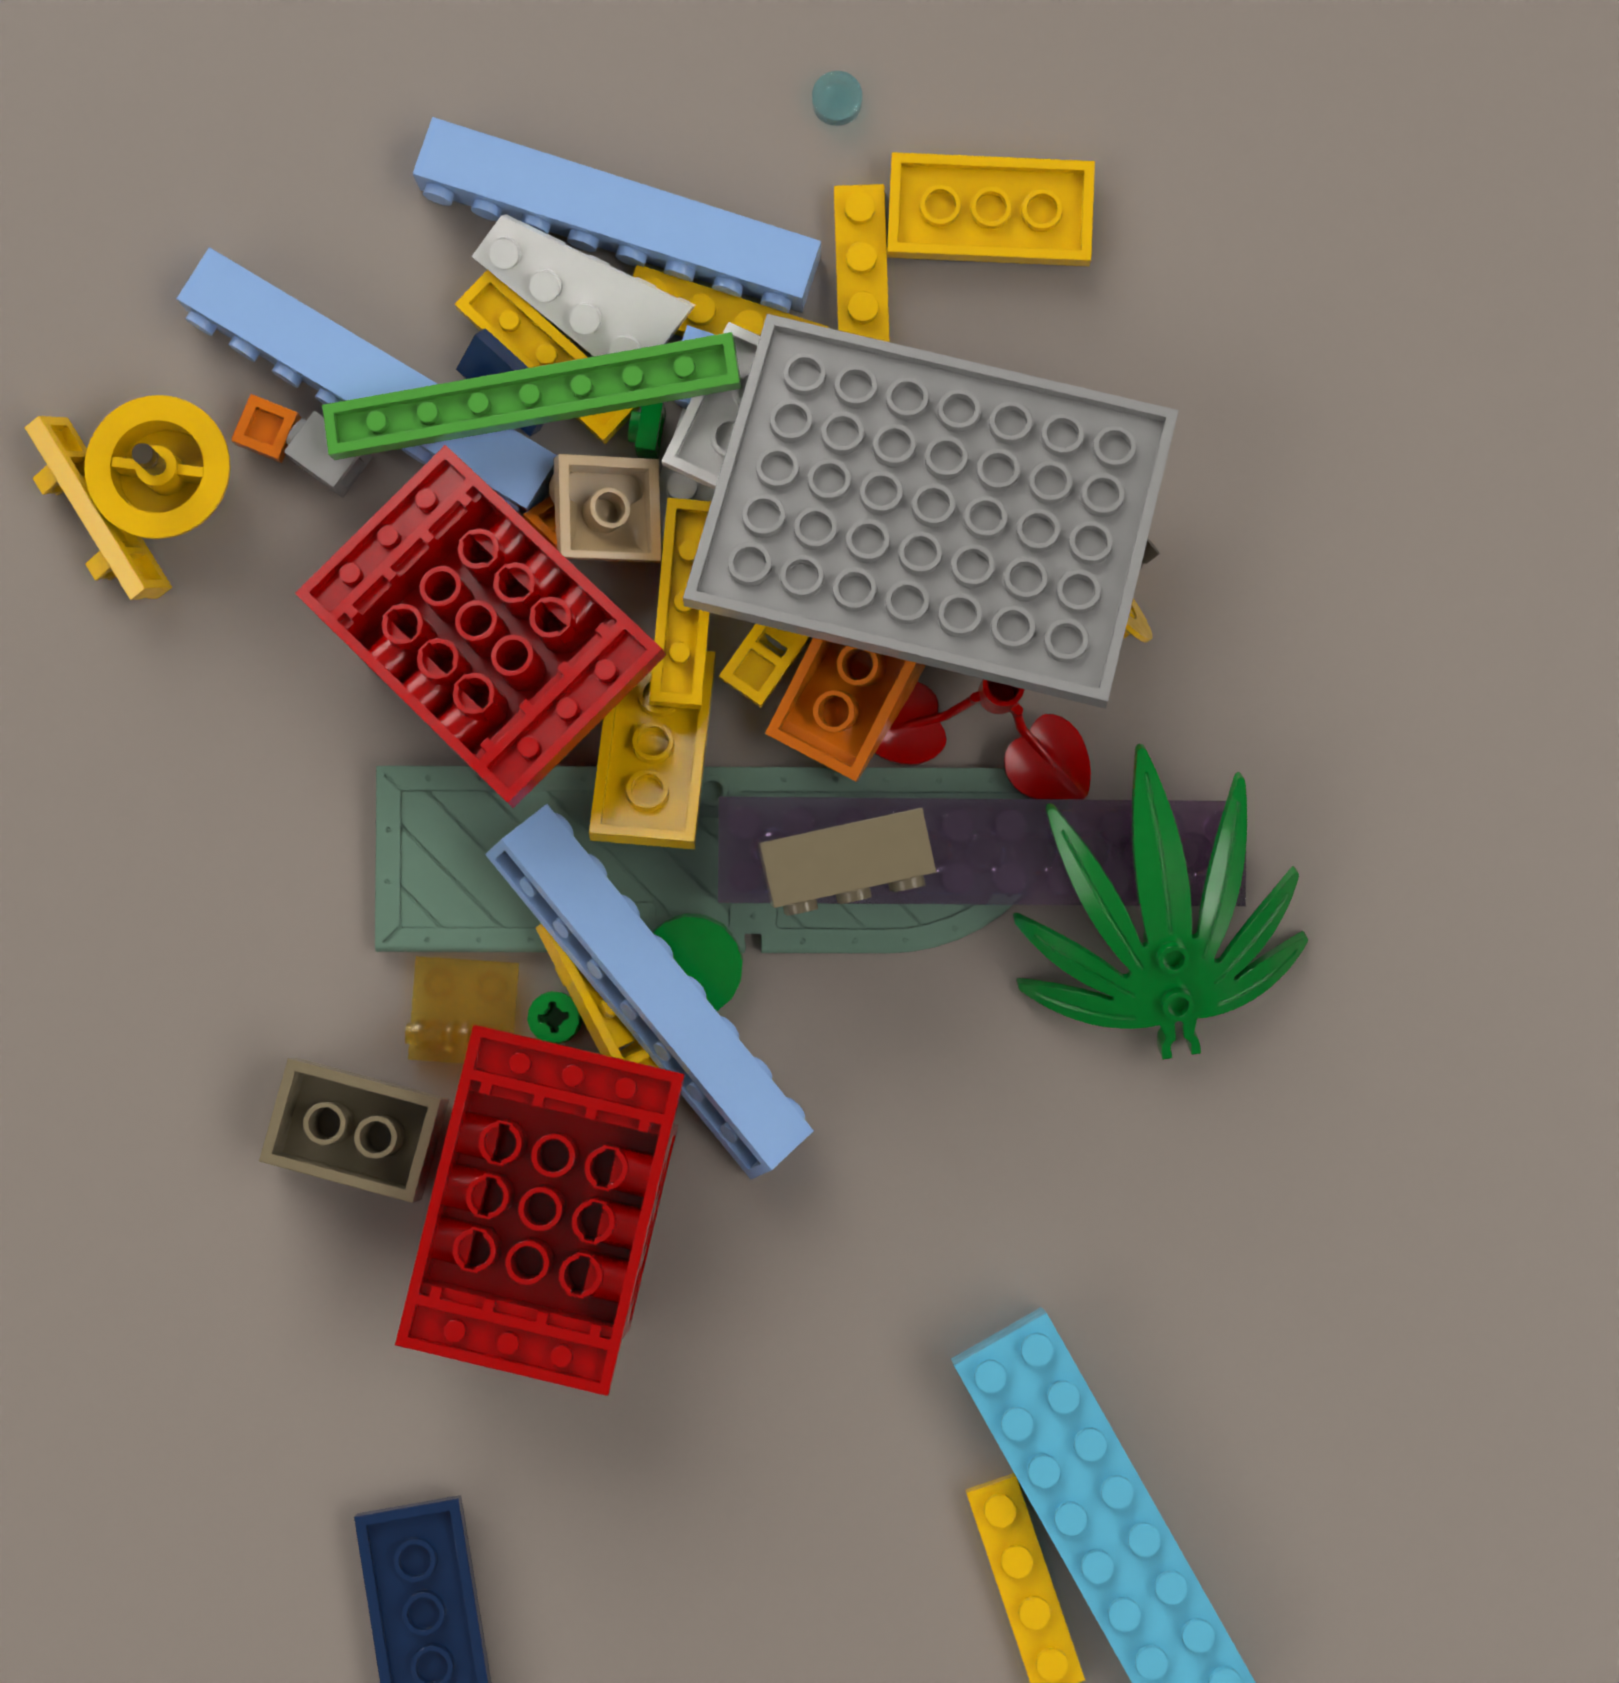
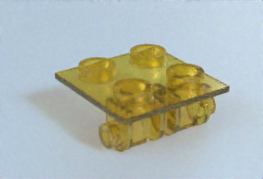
[405,956,520,1063]

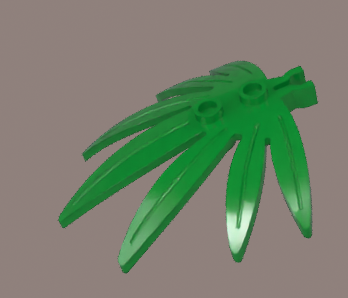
[1013,743,1308,1060]

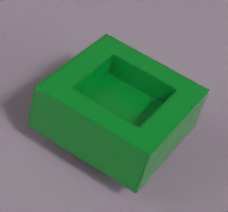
[628,402,666,459]

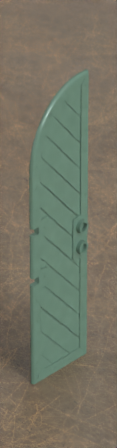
[375,766,1070,954]

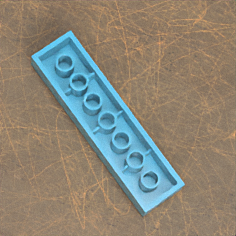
[951,1307,1256,1683]

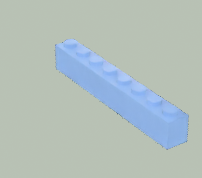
[413,117,821,313]
[176,247,557,514]
[485,804,814,1180]

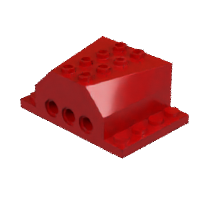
[295,445,666,808]
[395,1024,685,1396]

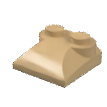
[549,454,661,563]

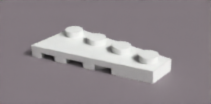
[472,214,696,356]

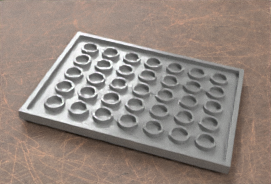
[683,314,1179,709]

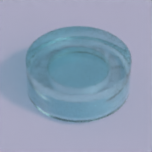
[812,71,862,126]

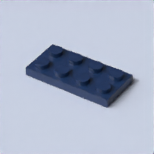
[354,1495,492,1683]

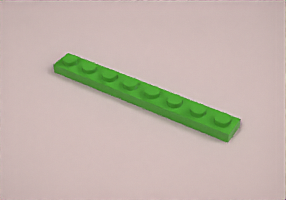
[322,332,742,460]

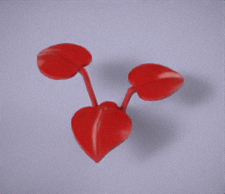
[875,679,1091,801]

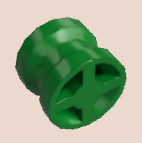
[527,991,583,1044]

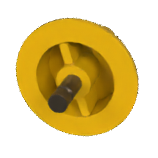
[84,395,231,539]

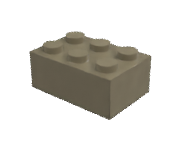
[757,808,936,916]
[259,1058,450,1203]

